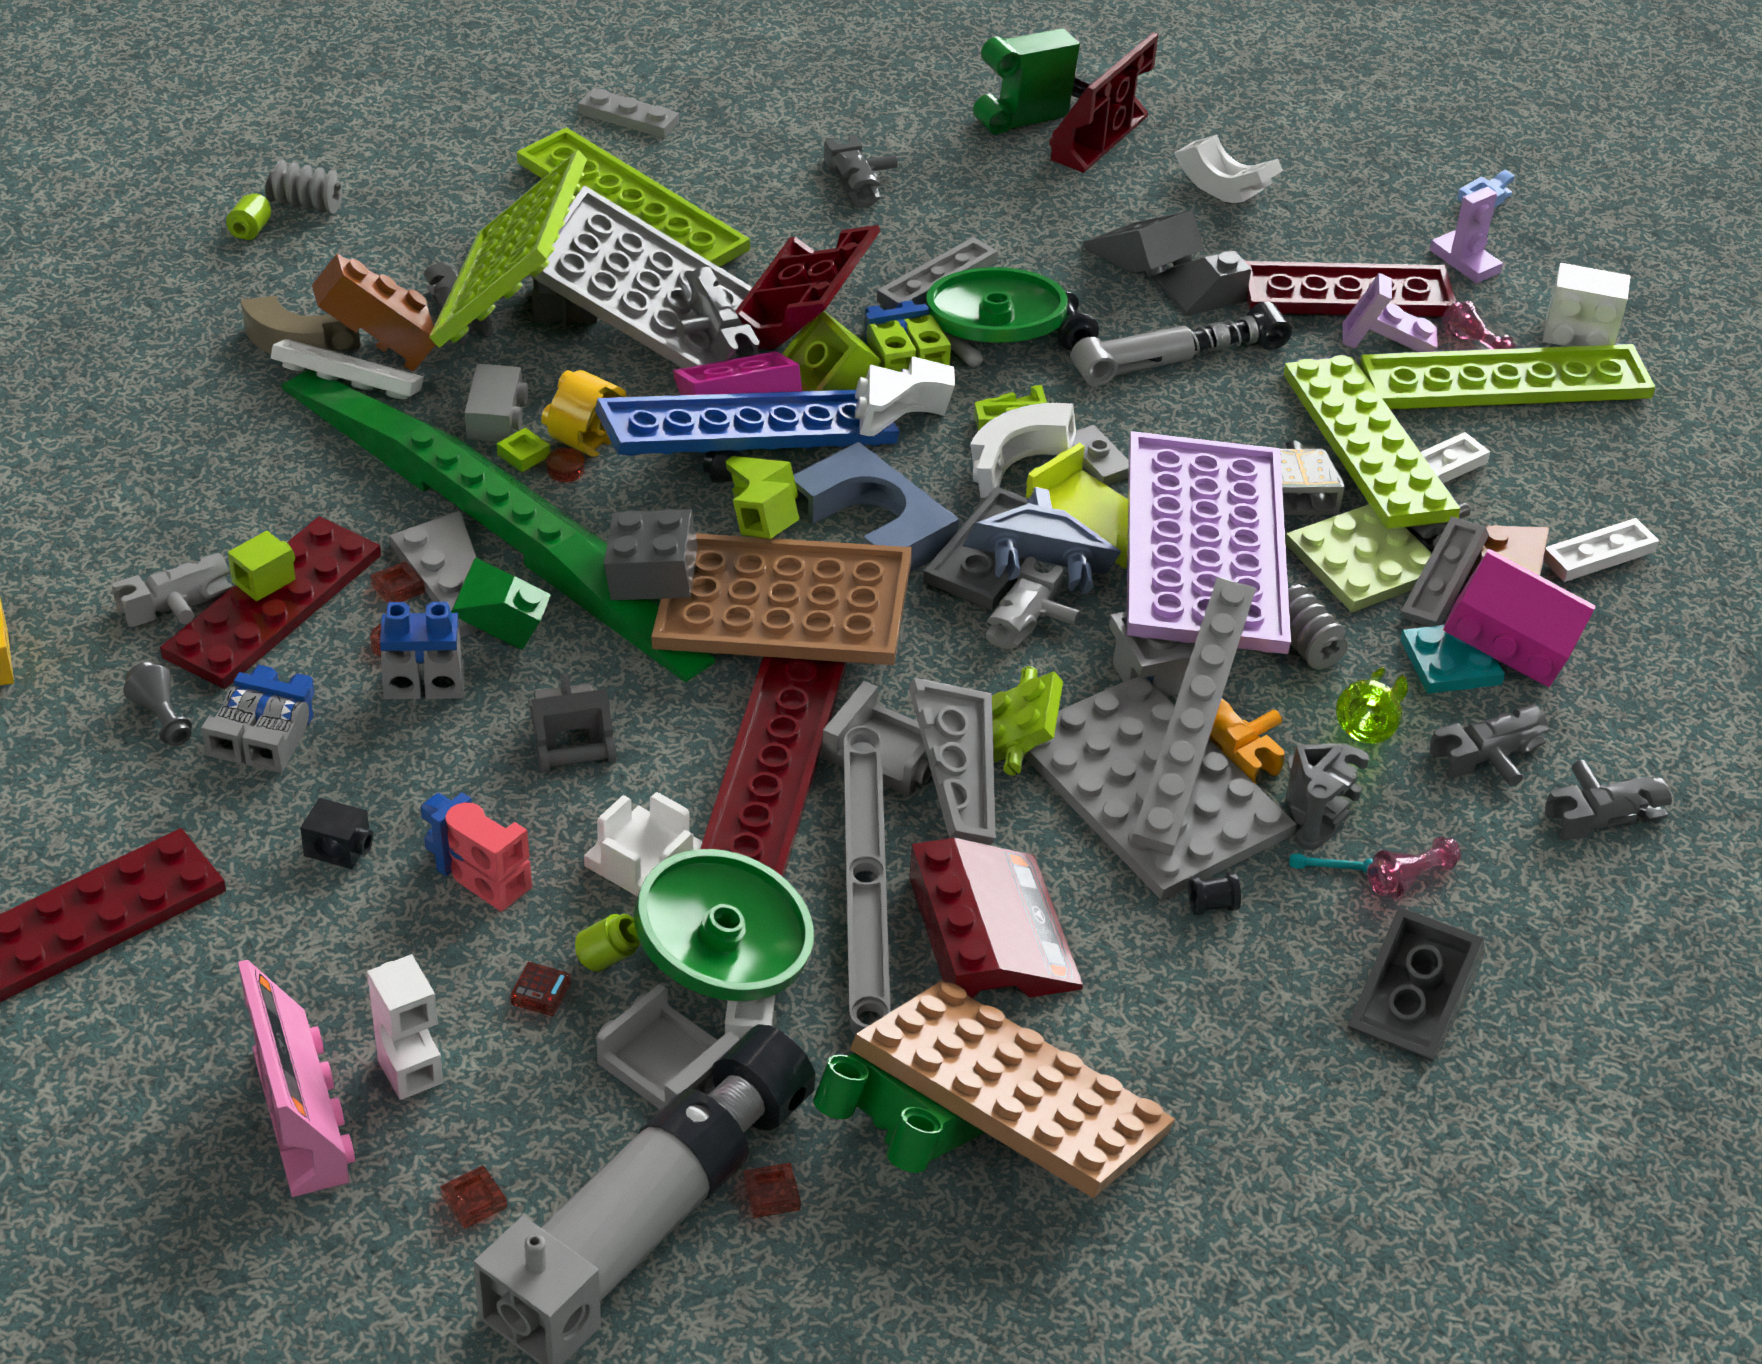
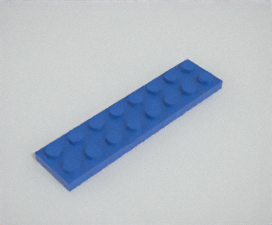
[595,390,900,456]

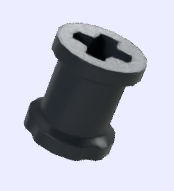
[1188,872,1241,915]

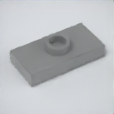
[1072,425,1129,485]

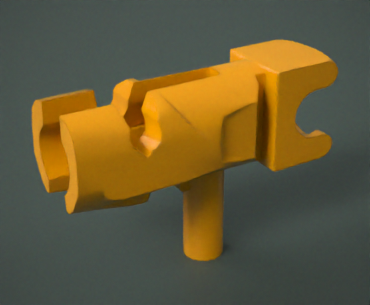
[1209,699,1285,784]

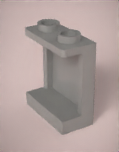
[822,681,932,796]
[597,984,740,1110]

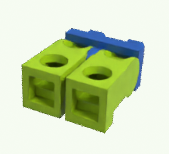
[864,300,951,372]

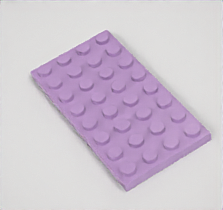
[1127,431,1291,654]

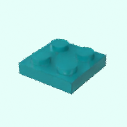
[1400,625,1505,694]

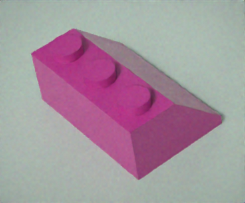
[673,351,802,395]
[1443,549,1595,687]

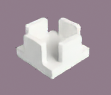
[584,792,702,896]

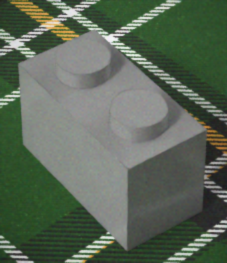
[465,364,528,442]

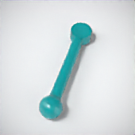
[1289,853,1379,875]

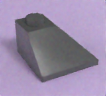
[1153,250,1251,316]

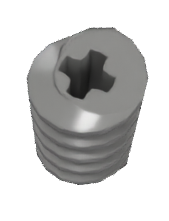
[265,160,343,214]
[1288,584,1348,670]

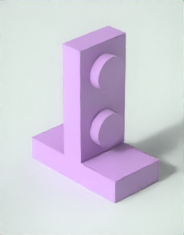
[1430,187,1503,284]
[1343,273,1438,352]

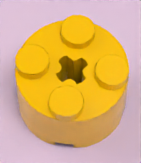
[541,370,627,457]

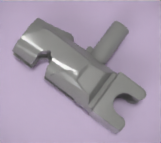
[112,552,233,627]
[985,557,1080,649]

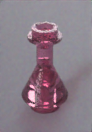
[1442,301,1515,350]
[1367,836,1461,899]

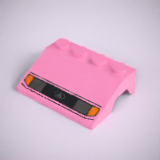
[238,960,355,1197]

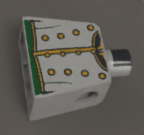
[1280,441,1345,515]

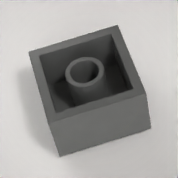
[604,509,698,600]

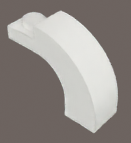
[970,403,1076,498]

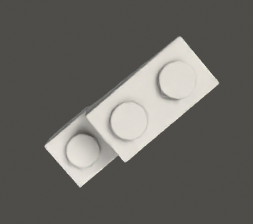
[855,357,955,436]

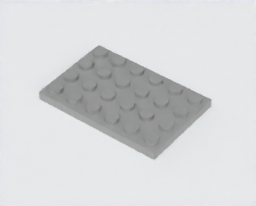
[529,185,753,368]
[1024,676,1297,900]

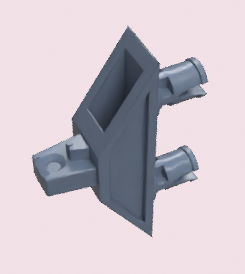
[963,487,1121,594]

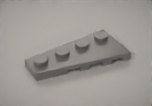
[390,511,480,638]
[908,678,996,845]

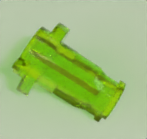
[1336,667,1408,744]

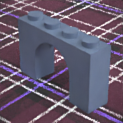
[794,442,959,573]

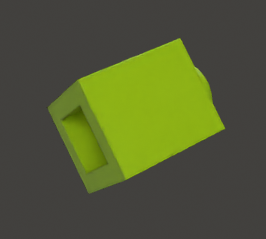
[228,530,296,602]

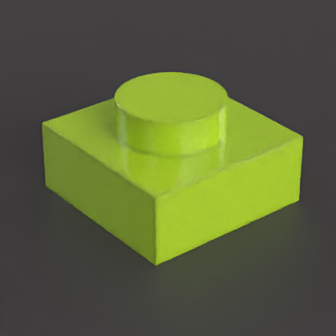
[497,427,551,472]

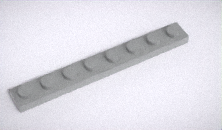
[1131,577,1256,855]

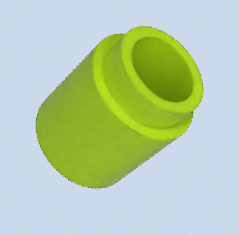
[226,193,271,240]
[575,914,641,972]

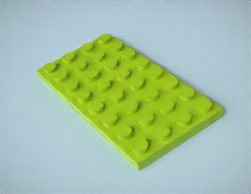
[429,149,587,348]

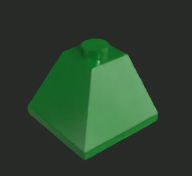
[451,558,551,649]

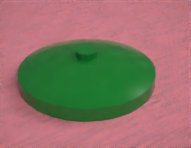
[926,267,1068,343]
[634,849,814,1001]

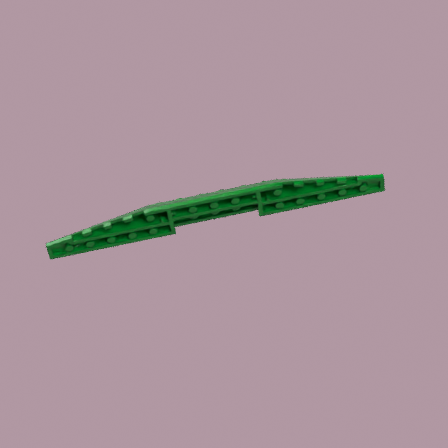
[281,369,715,683]

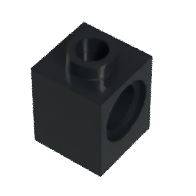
[300,798,373,869]

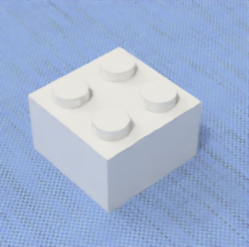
[1542,263,1630,347]

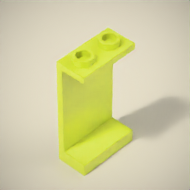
[1026,443,1128,569]

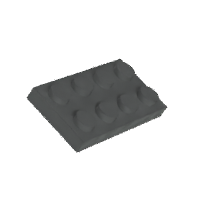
[923,486,1028,611]

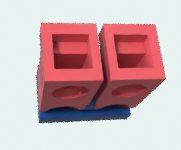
[420,792,532,912]

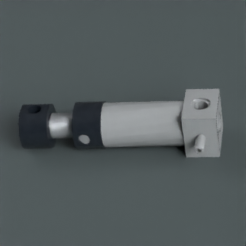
[473,1024,815,1364]

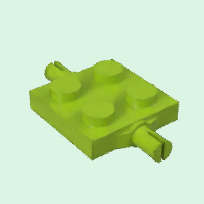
[992,666,1063,776]

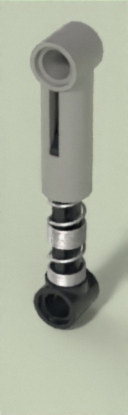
[1070,302,1292,387]

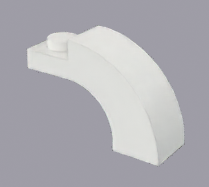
[1174,135,1283,203]

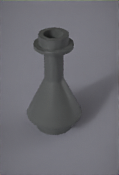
[123,662,192,746]

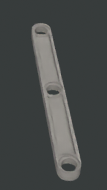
[843,726,891,1035]

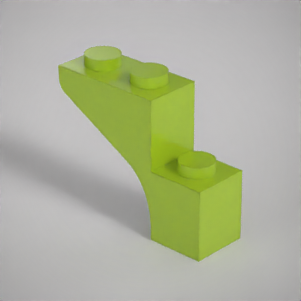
[726,456,800,539]

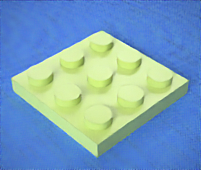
[1285,504,1432,612]

